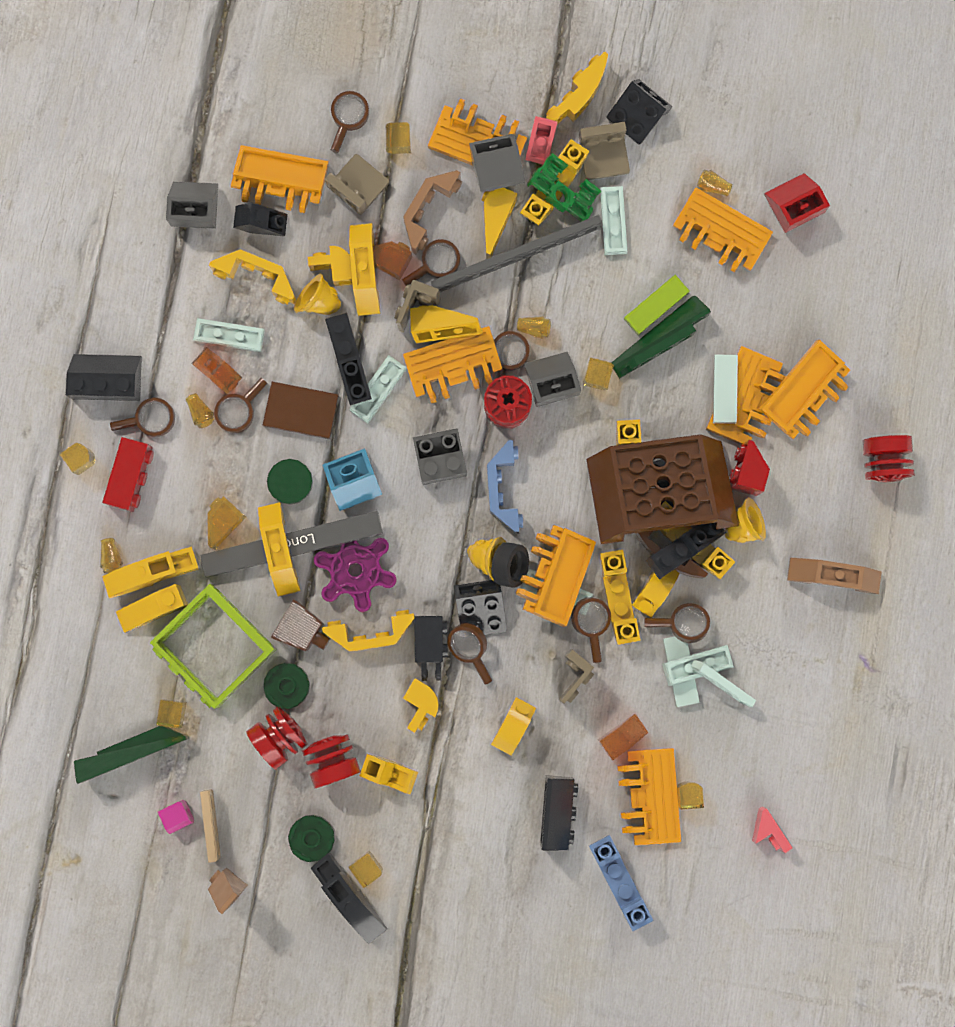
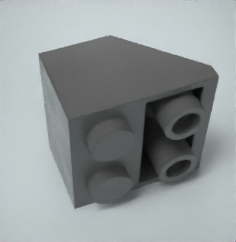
[469,134,525,192]
[166,182,218,229]
[524,351,581,407]
[413,428,467,485]

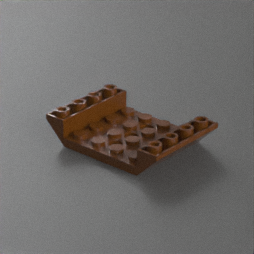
[586,434,739,544]

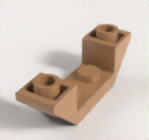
[403,170,462,255]
[787,558,882,594]

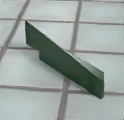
[611,296,711,379]
[74,725,190,784]

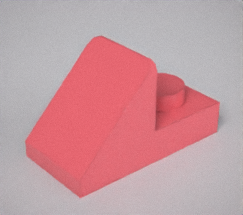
[525,116,558,164]
[752,806,792,853]

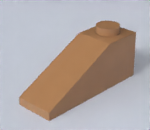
[208,868,248,914]

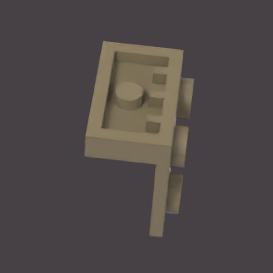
[578,122,630,180]
[325,154,389,215]
[394,280,441,332]
[559,649,594,704]

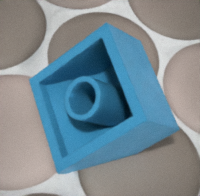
[323,448,382,511]

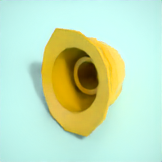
[294,274,341,315]
[725,497,766,543]
[467,537,506,581]

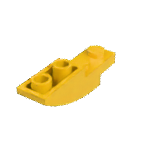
[546,51,608,125]
[102,546,198,599]

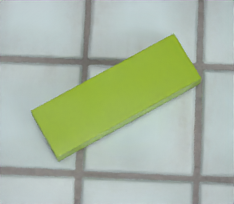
[624,275,690,336]

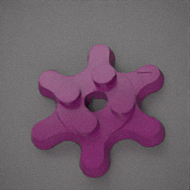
[314,538,397,612]

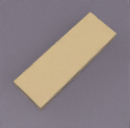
[200,789,221,863]

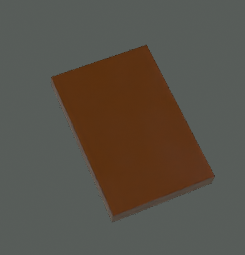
[262,381,339,439]

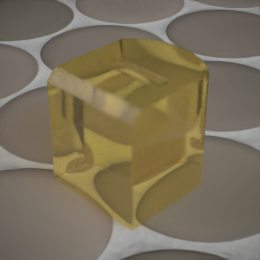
[385,122,411,154]
[583,357,614,390]
[60,443,95,476]
[156,699,187,728]
[677,781,704,810]
[348,850,383,888]

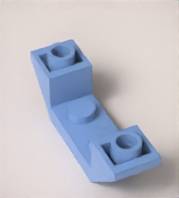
[487,440,523,534]
[589,835,654,931]

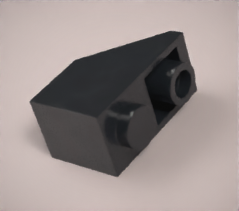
[233,202,288,236]

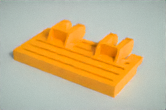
[428,98,527,166]
[231,145,329,213]
[673,187,773,273]
[403,326,503,403]
[759,340,850,439]
[705,346,786,444]
[515,525,596,627]
[617,748,681,845]

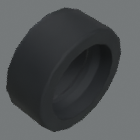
[491,542,529,588]

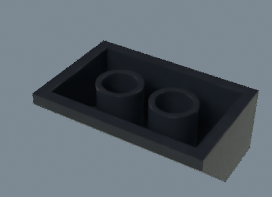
[66,354,142,401]
[540,775,578,851]

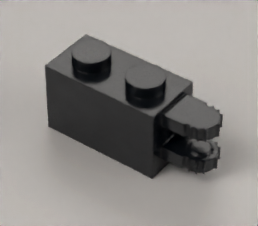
[415,616,448,681]

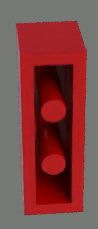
[102,437,154,512]

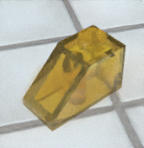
[208,496,246,550]

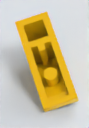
[481,188,518,259]
[410,305,483,343]
[116,584,188,633]

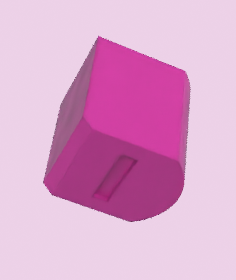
[157,800,194,834]

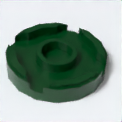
[267,459,313,505]
[264,663,310,709]
[288,814,335,862]

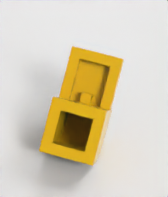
[308,246,353,286]
[632,570,680,618]
[403,678,439,733]
[491,697,536,755]
[359,754,418,794]

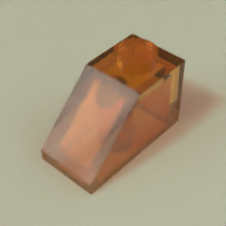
[373,241,412,280]
[191,347,242,394]
[598,714,649,760]

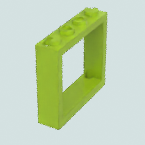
[150,584,277,709]

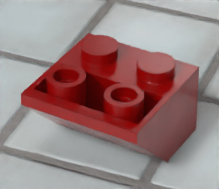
[764,173,830,233]
[729,440,770,496]

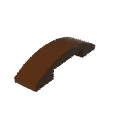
[635,531,708,579]

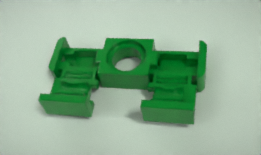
[527,153,601,222]

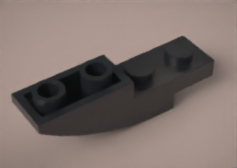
[325,313,372,406]
[645,523,726,579]
[311,853,388,944]

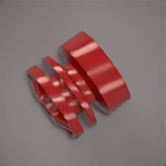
[484,376,532,429]
[863,435,915,482]
[246,706,308,770]
[302,734,361,789]

